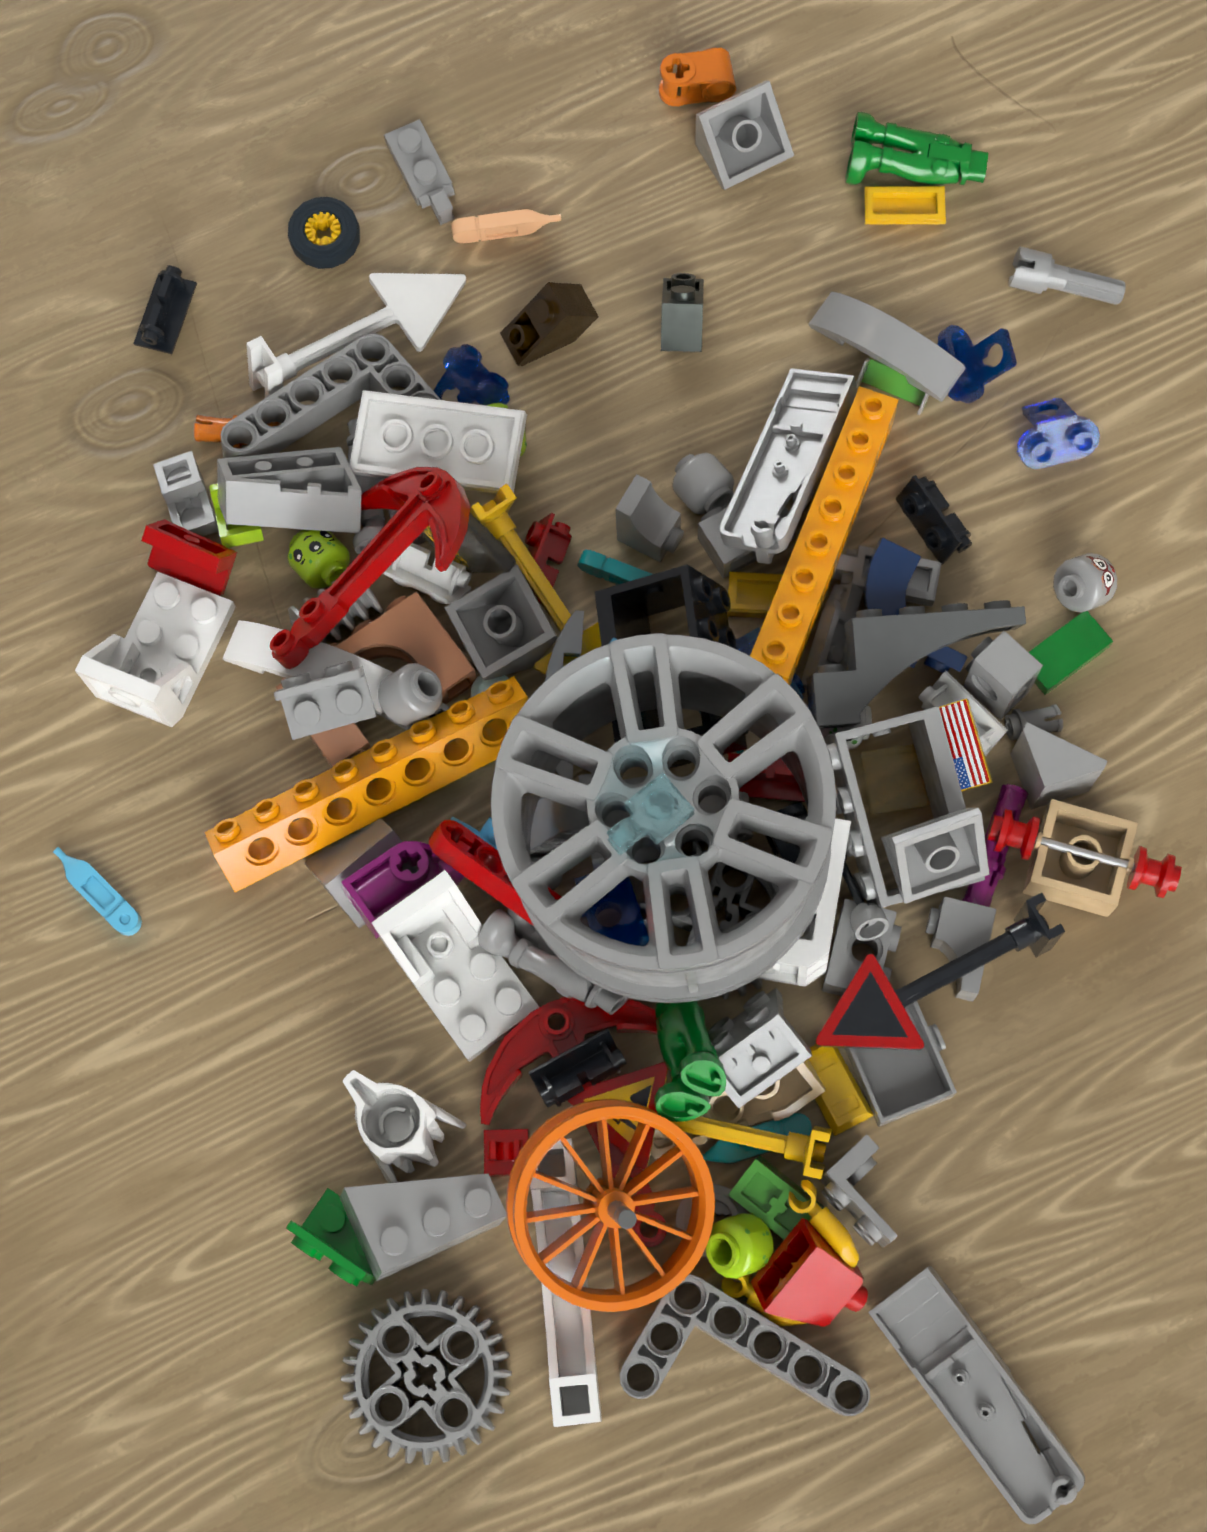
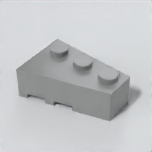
[217,447,362,533]

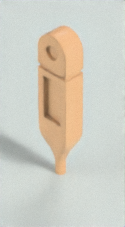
[451,209,561,243]

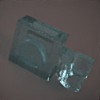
[606,772,695,855]

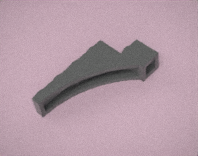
[806,600,1026,730]

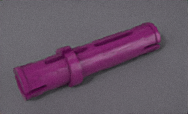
[962,784,1028,907]

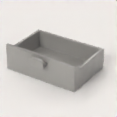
[845,1001,957,1127]

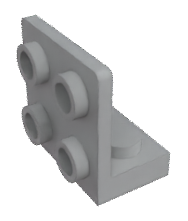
[274,661,377,740]
[708,988,812,1108]
[820,1134,898,1248]

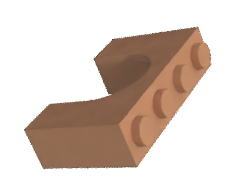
[276,591,477,768]

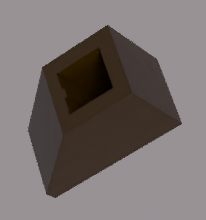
[500,282,599,366]

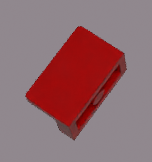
[141,519,237,596]

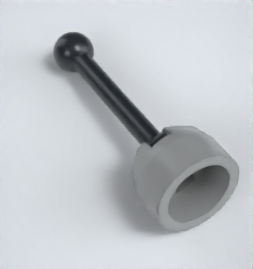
[842,853,889,941]

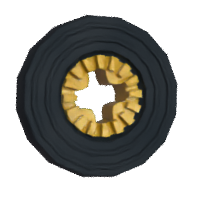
[288,197,360,269]

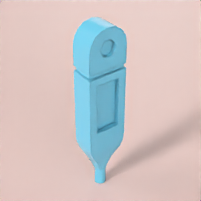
[53,847,142,936]

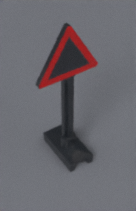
[815,892,1065,1051]

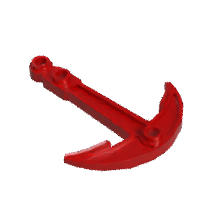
[270,467,471,669]
[480,997,667,1248]

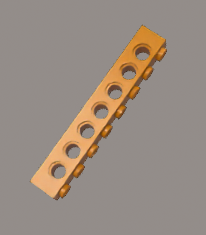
[750,386,899,685]
[204,676,529,892]

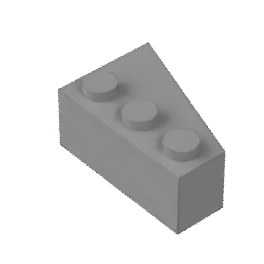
[340,1174,507,1282]

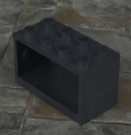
[594,564,749,768]

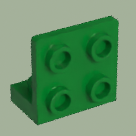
[286,1188,376,1287]

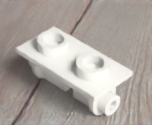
[383,543,472,604]
[918,671,1008,757]

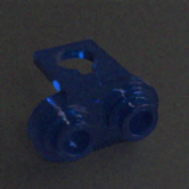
[937,325,1017,403]
[433,344,510,406]
[1017,398,1100,469]

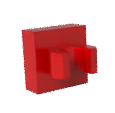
[484,1129,529,1177]

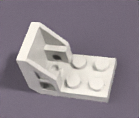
[75,572,236,727]
[722,818,851,987]
[371,870,539,1062]

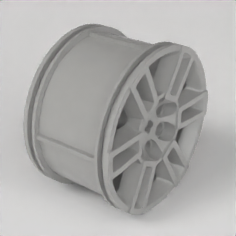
[491,633,836,1003]

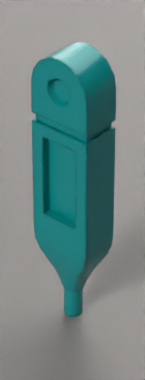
[577,549,652,585]
[702,1113,812,1164]

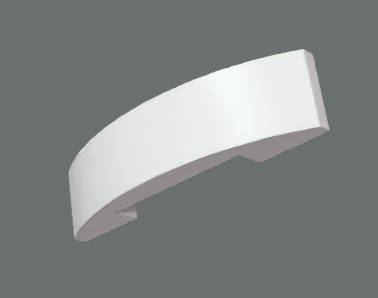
[223,620,393,715]

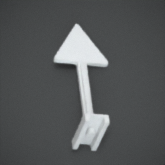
[247,273,466,398]

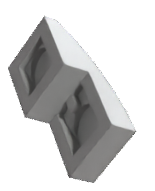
[153,451,219,537]

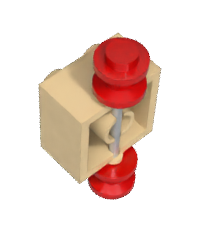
[987,799,1182,917]

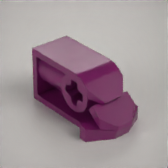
[341,841,464,939]

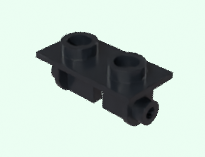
[133,265,197,354]
[896,475,972,565]
[528,1028,627,1108]

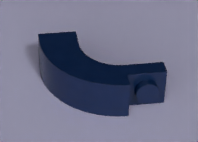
[864,538,968,673]

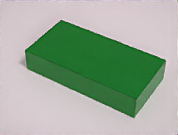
[1029,611,1113,695]

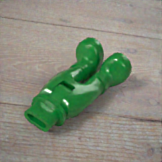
[845,112,988,185]
[654,1001,726,1122]

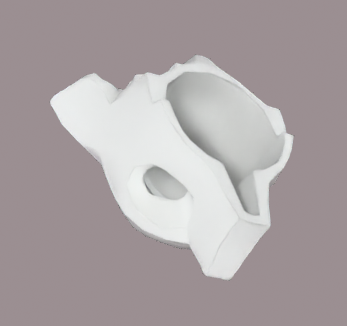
[343,1070,466,1183]

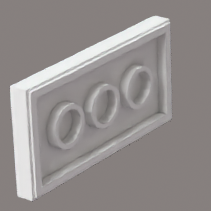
[349,390,527,494]

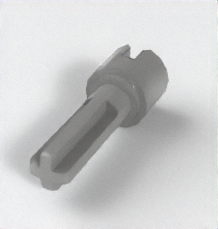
[1008,246,1126,305]

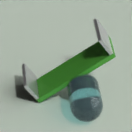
[856,357,929,415]

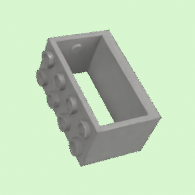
[823,706,985,908]

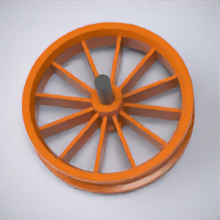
[506,1099,715,1312]

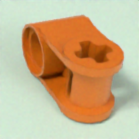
[659,48,737,107]

